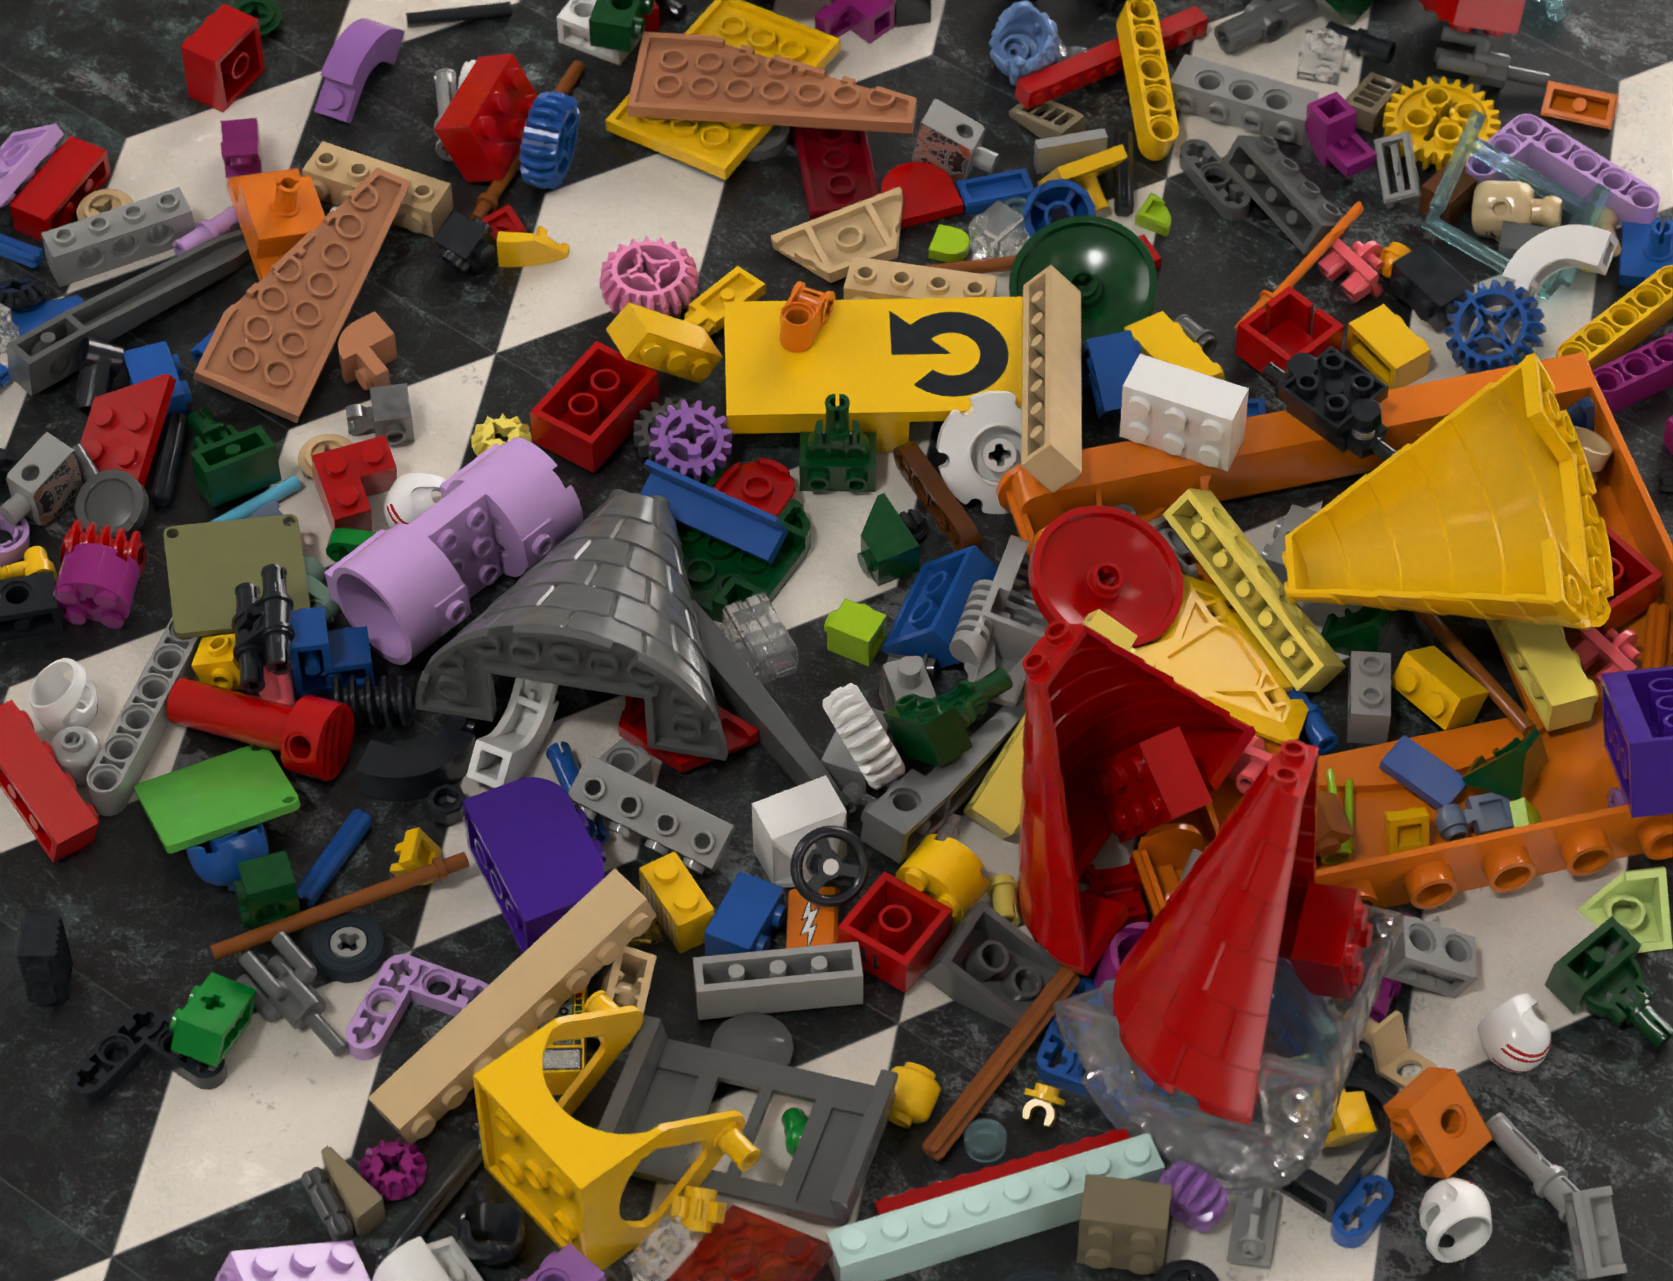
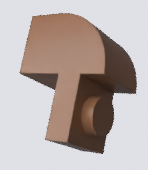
[338,311,397,390]

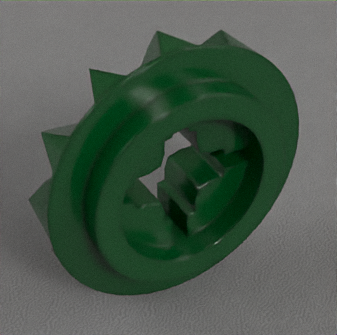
[231,0,283,40]

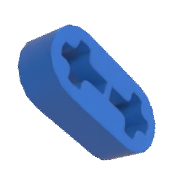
[1331,1175,1394,1249]

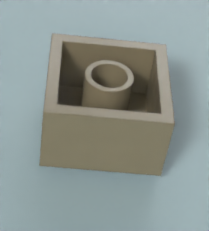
[1077,1174,1172,1275]

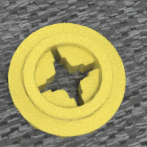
[471,413,532,456]

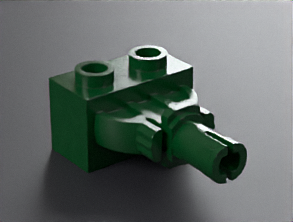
[799,394,876,493]
[187,408,282,508]
[883,667,1013,767]
[1545,916,1673,1050]

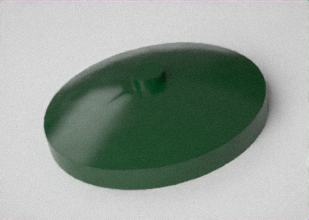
[1009,216,1158,347]

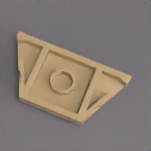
[771,187,903,283]

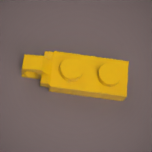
[683,266,766,336]

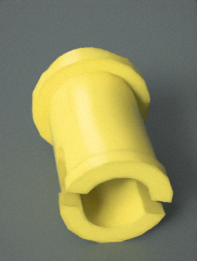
[987,874,1021,926]

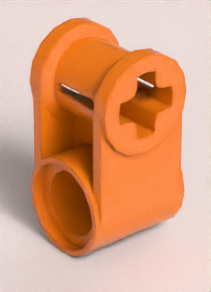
[780,281,835,353]

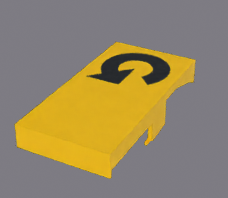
[724,297,1023,453]

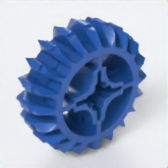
[519,91,580,189]
[1444,279,1546,373]

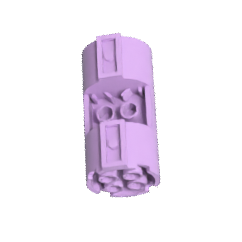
[324,437,583,665]

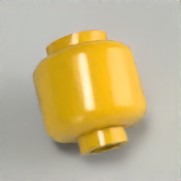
[888,1062,941,1128]

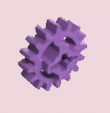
[650,400,732,482]

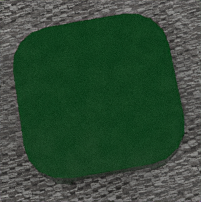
[676,465,811,625]

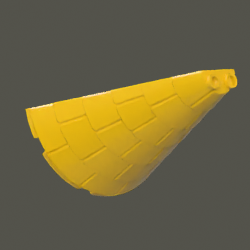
[1282,352,1614,630]

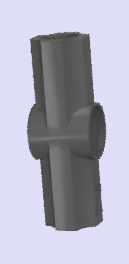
[1214,0,1318,54]

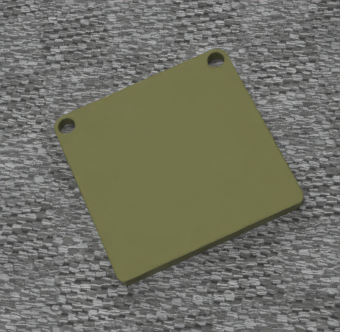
[163,514,310,639]

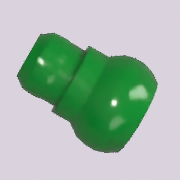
[781,1107,808,1157]

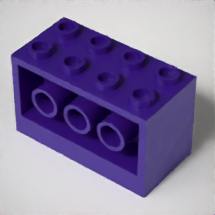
[1601,666,1673,818]

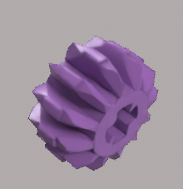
[1158,1160,1229,1232]

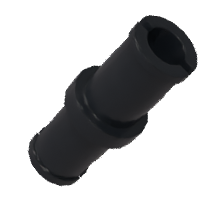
[1323,21,1396,64]

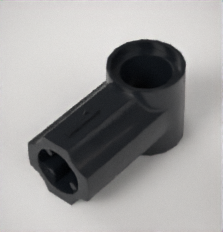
[73,337,124,415]

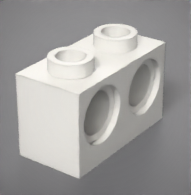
[557,0,639,65]

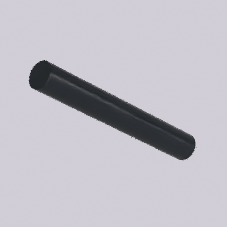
[406,2,512,27]

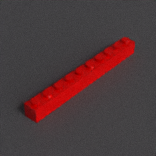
[1015,6,1209,110]
[875,1128,1130,1216]

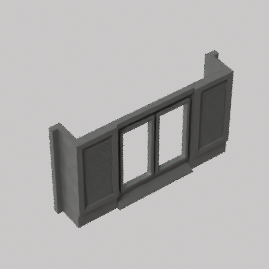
[597,1016,898,1227]

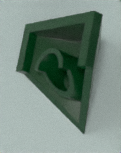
[1321,606,1394,656]
[1462,727,1549,800]

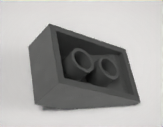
[922,900,1078,1039]

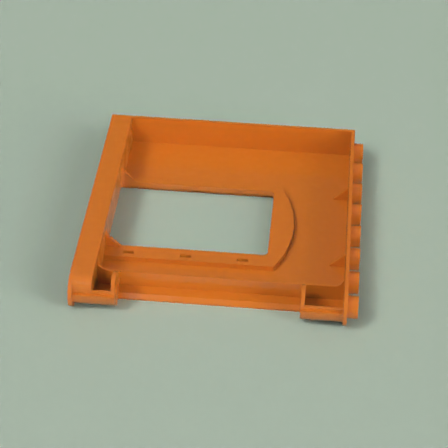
[996,352,1673,920]

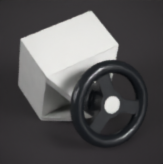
[752,775,869,907]

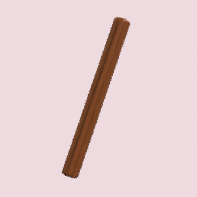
[921,966,1080,1161]

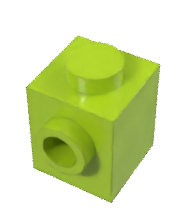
[824,598,887,667]

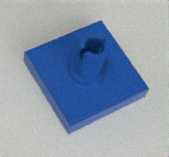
[1618,218,1673,287]

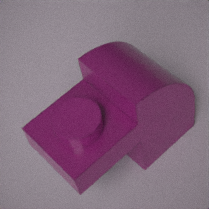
[815,0,895,44]
[1306,91,1377,178]
[221,118,263,178]

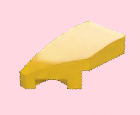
[497,225,569,267]

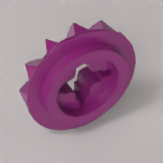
[359,1137,427,1200]

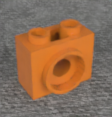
[1383,1067,1493,1179]

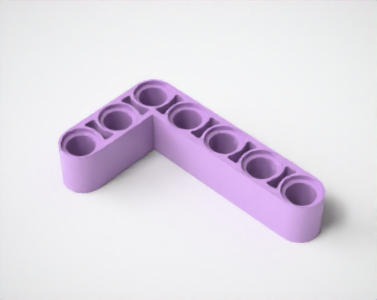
[1465,114,1660,226]

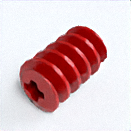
[60,520,147,579]

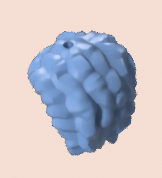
[989,1,1061,86]

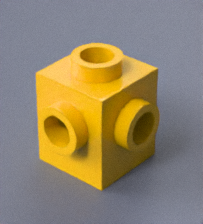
[191,633,240,690]

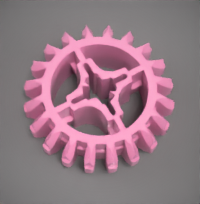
[599,236,699,318]

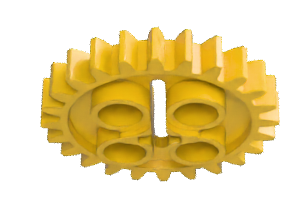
[1383,77,1501,171]

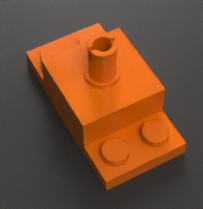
[227,168,325,281]

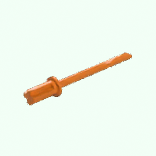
[1235,201,1364,330]

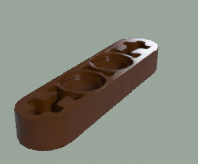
[893,441,982,552]

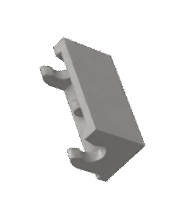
[1562,1186,1627,1279]

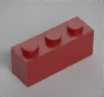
[9,135,111,242]

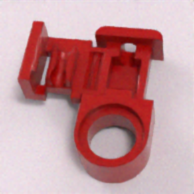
[1078,857,1147,932]

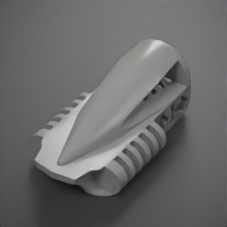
[949,535,1050,707]

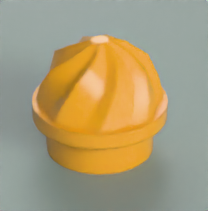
[1379,242,1411,279]

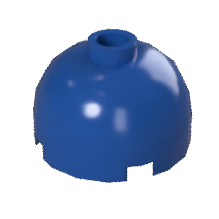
[1023,179,1096,237]
[185,822,269,891]

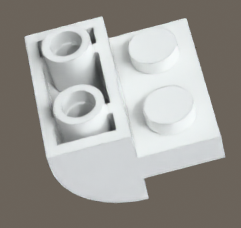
[372,1236,483,1281]

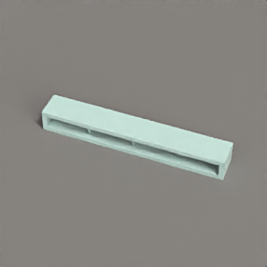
[826,1133,1165,1281]

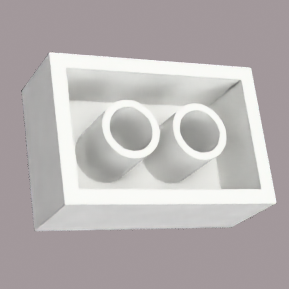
[1120,354,1249,472]

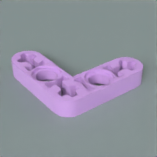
[345,954,489,1061]

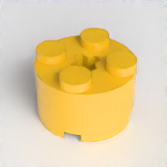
[895,834,991,927]

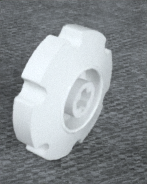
[936,390,1022,514]

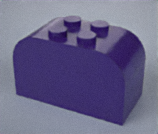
[462,777,606,954]

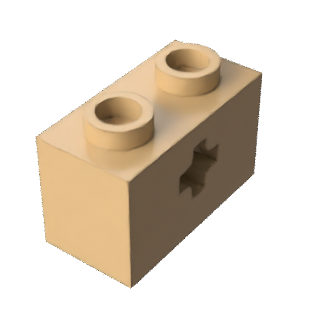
[592,946,656,1048]

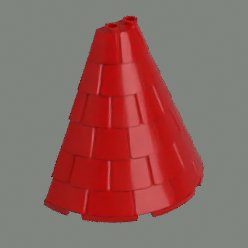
[1017,620,1257,976]
[1112,740,1319,1126]

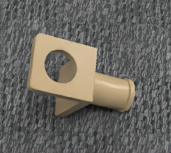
[1348,1010,1437,1089]

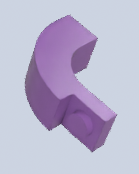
[314,18,405,124]

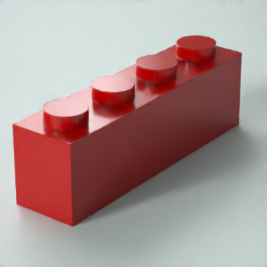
[0,700,99,863]

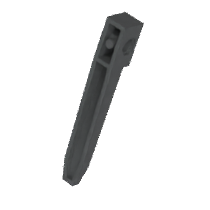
[6,229,251,396]
[692,599,849,819]
[860,697,1025,864]

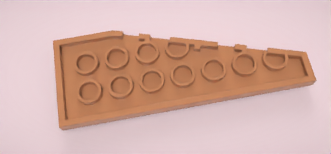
[627,32,917,134]
[193,167,411,423]

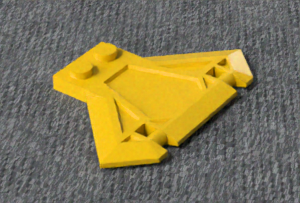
[1134,573,1308,744]

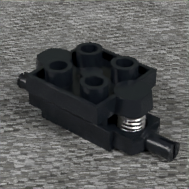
[1263,346,1397,461]

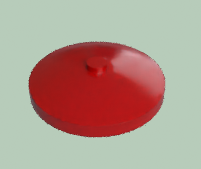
[1028,505,1184,649]

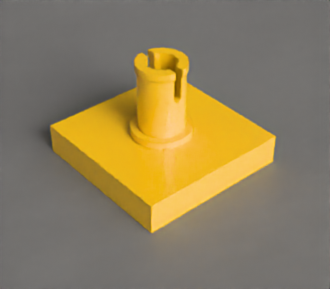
[1037,144,1128,213]

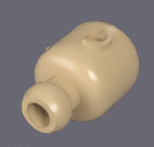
[1472,180,1563,243]

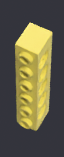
[1163,488,1346,692]

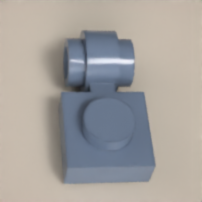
[1435,792,1514,842]

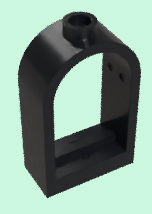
[1261,1079,1392,1223]

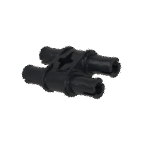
[231,564,295,694]

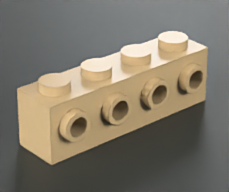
[302,141,454,238]
[844,256,997,300]

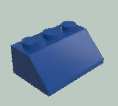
[881,545,998,670]

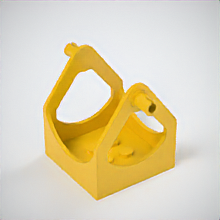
[473,990,761,1271]

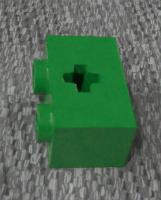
[169,972,257,1068]

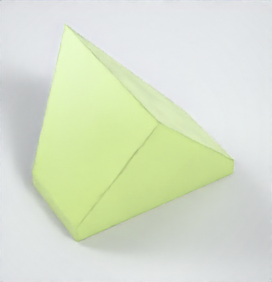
[1576,867,1673,953]

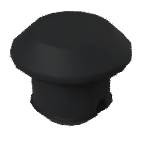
[899,509,927,541]

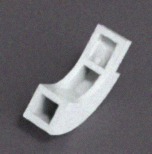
[1502,224,1619,327]
[466,678,559,788]

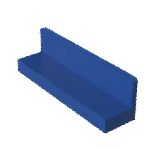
[640,459,789,565]

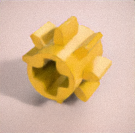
[671,1185,727,1233]

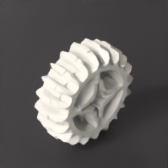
[823,683,905,790]

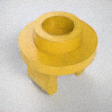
[1023,1083,1066,1127]

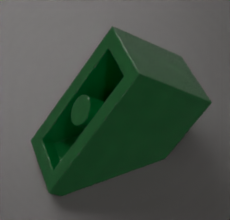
[857,493,920,586]

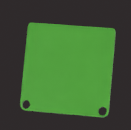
[134,745,301,854]

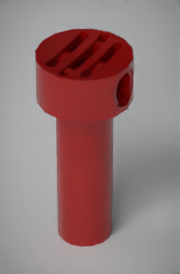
[166,678,354,781]

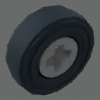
[312,912,386,983]

